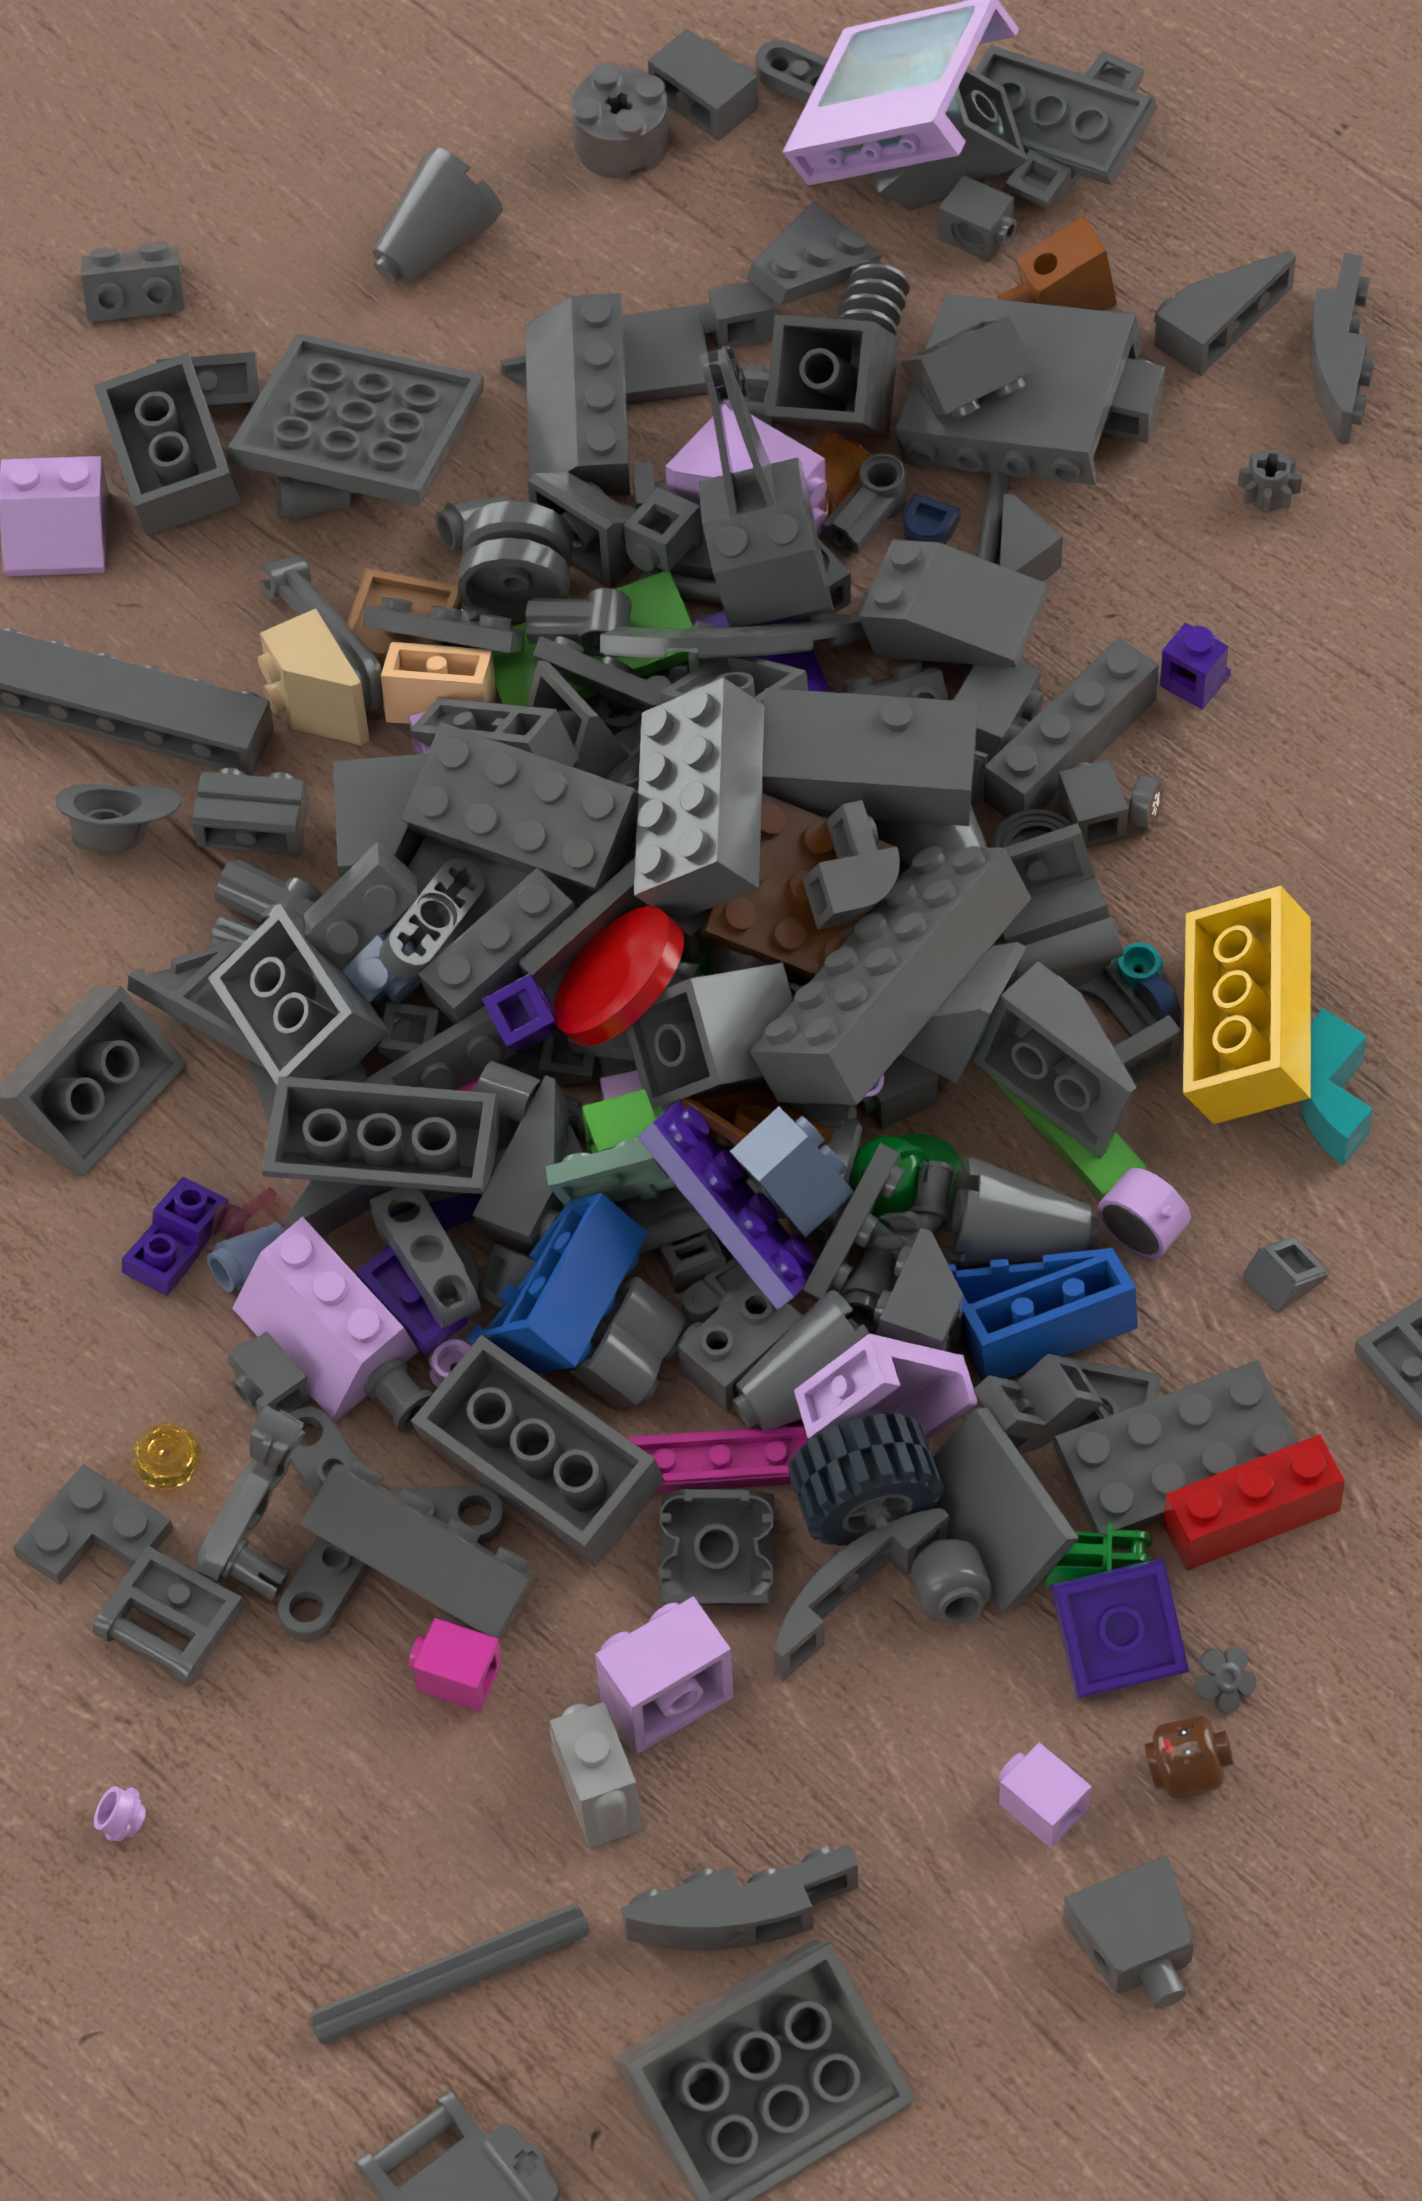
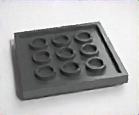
[228,333,484,507]

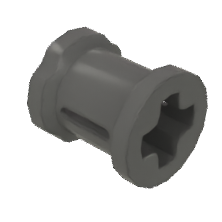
[364,1358,433,1432]

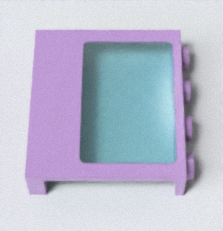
[782,0,1019,186]

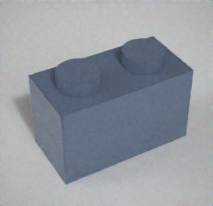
[730,1107,854,1237]

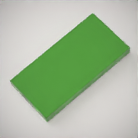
[481,571,693,706]

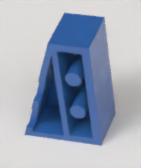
[466,1193,648,1374]
[948,1248,1138,1380]

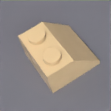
[257,608,370,746]

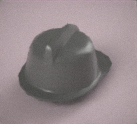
[56,784,181,853]

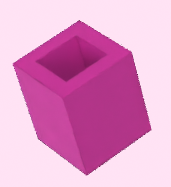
[409,1618,502,1712]

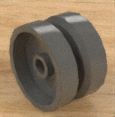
[458,500,574,625]

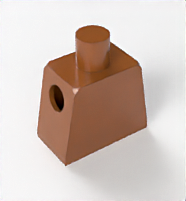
[998,216,1117,311]

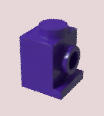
[1160,623,1231,710]
[482,973,557,1053]

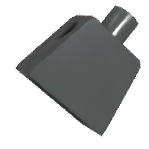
[1063,1855,1194,2009]

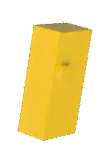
[1183,886,1311,1124]

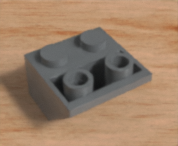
[873,1228,963,1354]

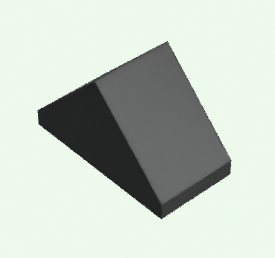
[1000,494,1063,581]

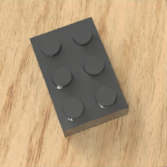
[94,353,242,536]

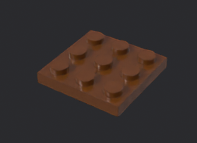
[700,793,895,981]

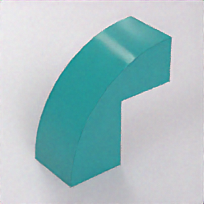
[1300,1008,1373,1166]

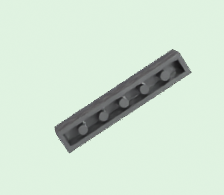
[0,628,274,776]

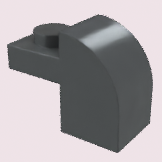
[802,800,900,930]
[974,1354,1103,1453]

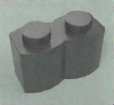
[568,1277,686,1410]

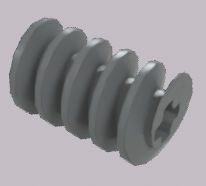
[838,260,911,336]

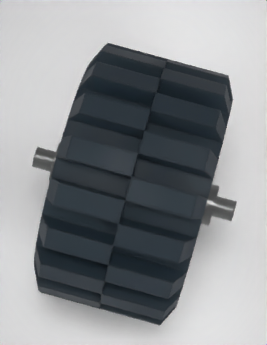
[788,1413,944,1546]

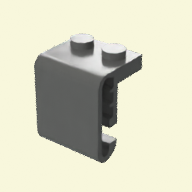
[1001,823,1124,979]

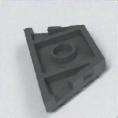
[127,940,266,1069]

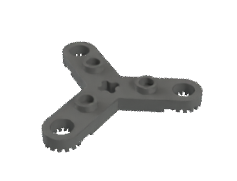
[278,1407,504,1642]

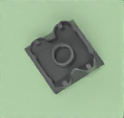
[659,1489,774,1605]

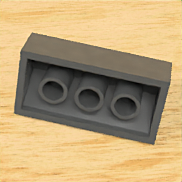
[525,293,631,496]
[262,1076,500,1194]

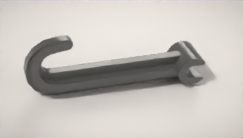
[260,555,383,716]

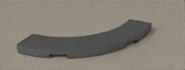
[600,613,867,658]

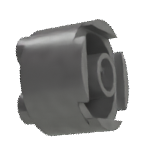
[571,62,669,179]

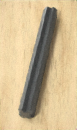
[310,1904,588,2044]

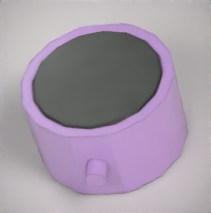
[1097,1168,1191,1259]

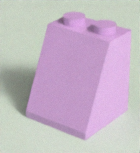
[666,404,828,535]

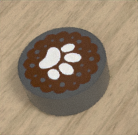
[1128,775,1164,830]

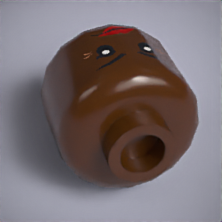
[1145,1716,1234,1799]

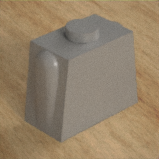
[550,1702,644,1848]

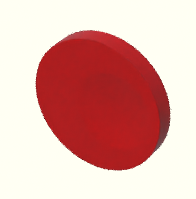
[554,906,684,1046]

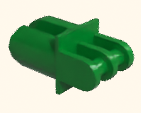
[1045,1523,1152,1588]

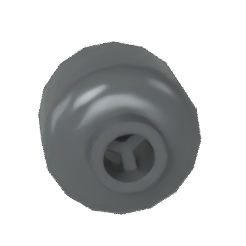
[910,1539,992,1625]

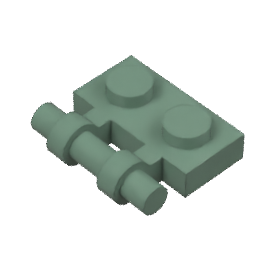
[545,1139,676,1206]

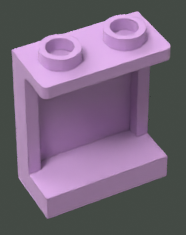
[794,1334,977,1441]

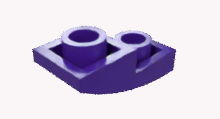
[122,1177,228,1296]

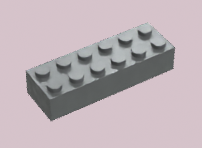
[749,846,1032,1105]

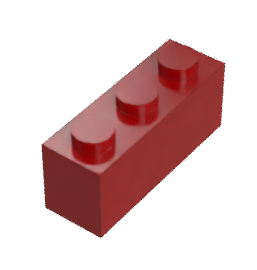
[1163,1434,1345,1571]

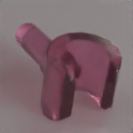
[210,1187,277,1240]

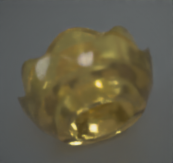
[131,1423,202,1489]

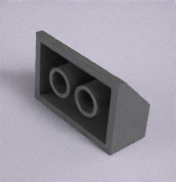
[208,905,389,1085]
[0,986,188,1175]

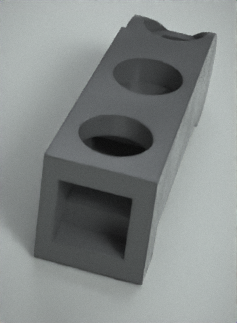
[369,1187,481,1328]

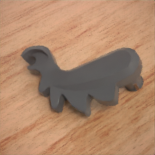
[196,1405,305,1602]

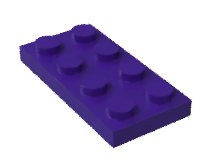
[637,1100,815,1310]

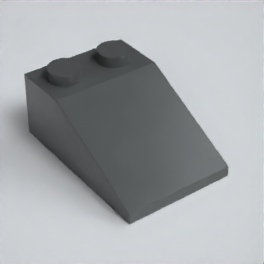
[859,540,1049,668]
[973,961,1137,1158]

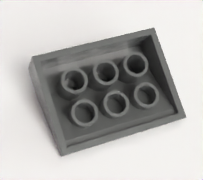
[611,1939,916,2201]

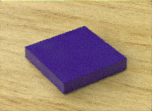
[1050,1558,1189,1698]

